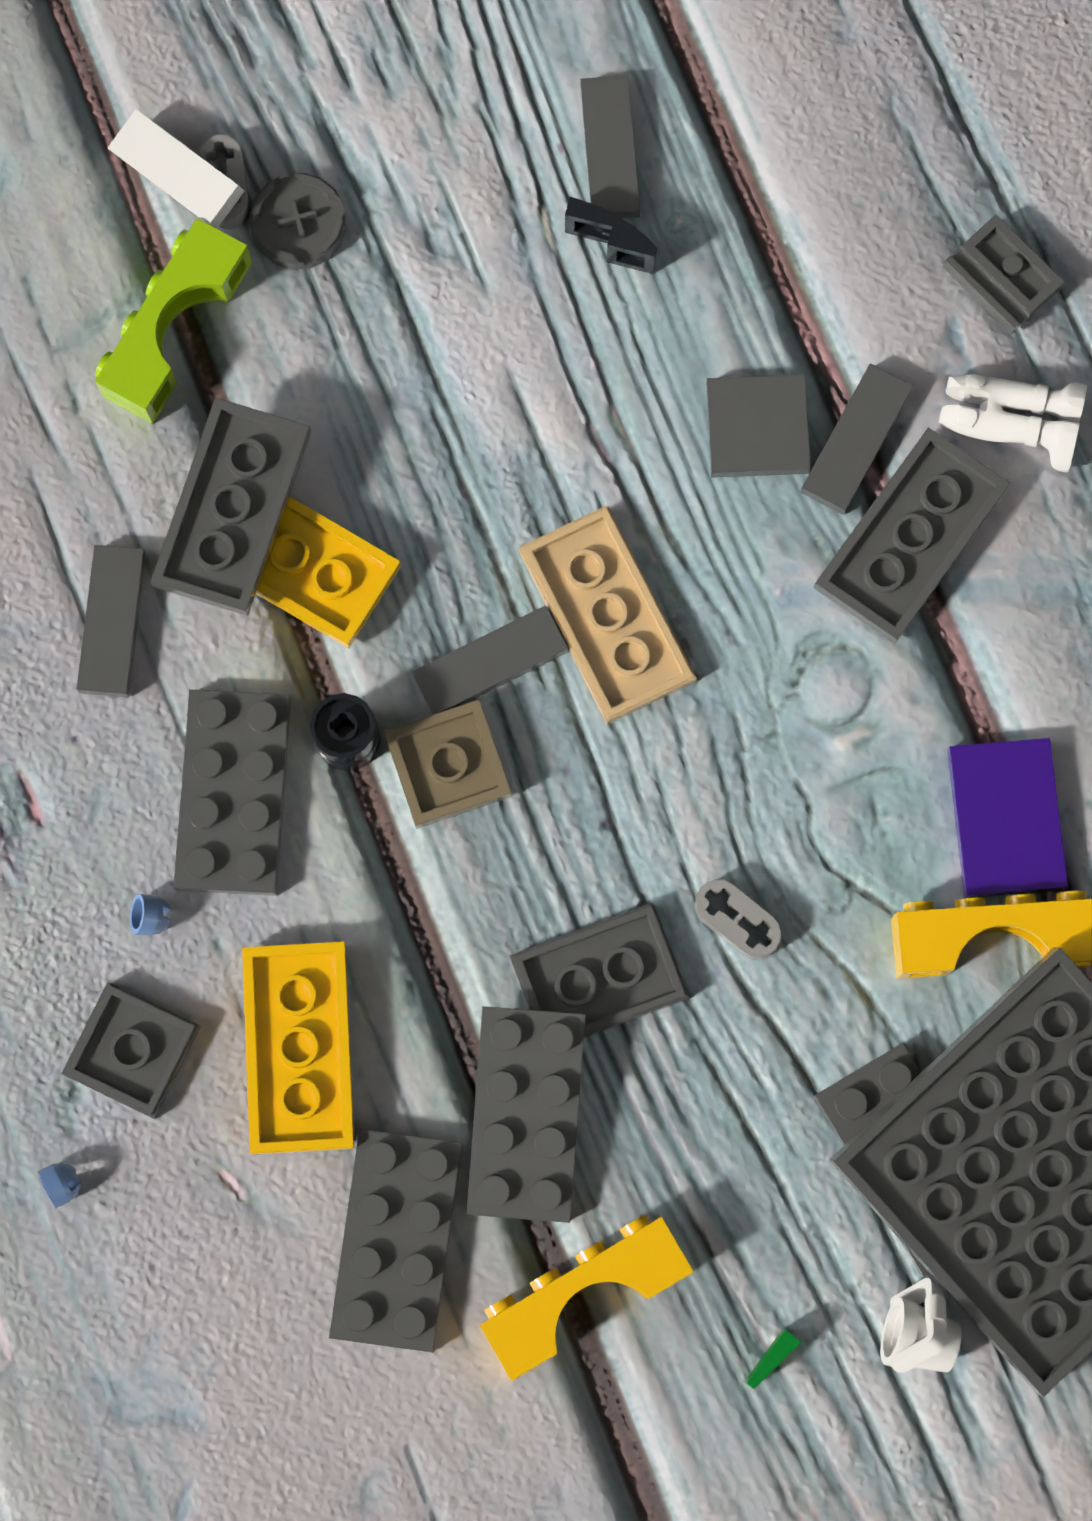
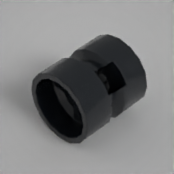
[309,693,380,771]

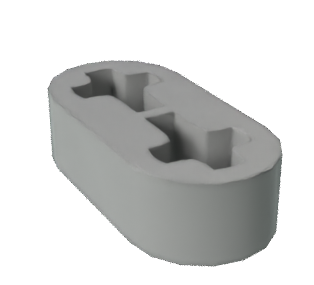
[199,135,250,230]
[695,879,781,960]

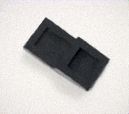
[565,197,657,274]

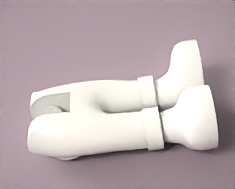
[938,374,1088,472]

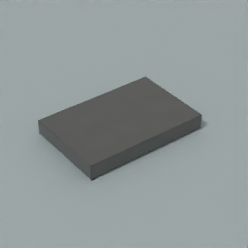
[510,902,689,1038]

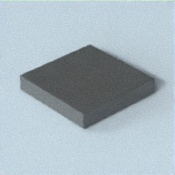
[706,374,811,478]
[61,982,201,1119]

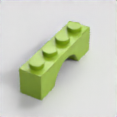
[95,218,252,424]

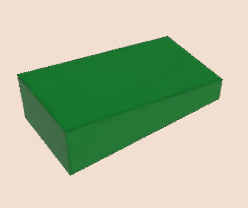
[744,1329,801,1389]

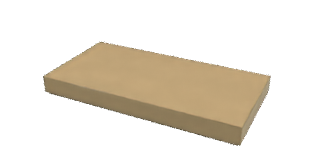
[519,505,697,725]

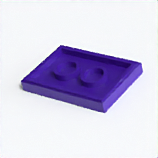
[947,738,1068,898]

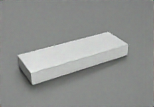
[108,109,245,229]

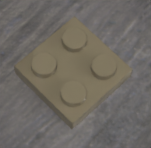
[384,700,512,829]

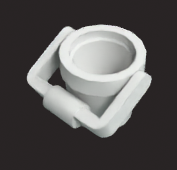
[880,1278,962,1373]

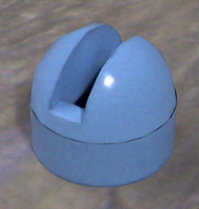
[130,894,170,936]
[37,1162,81,1209]

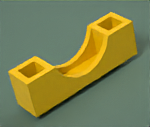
[891,891,1092,979]
[480,1214,694,1381]

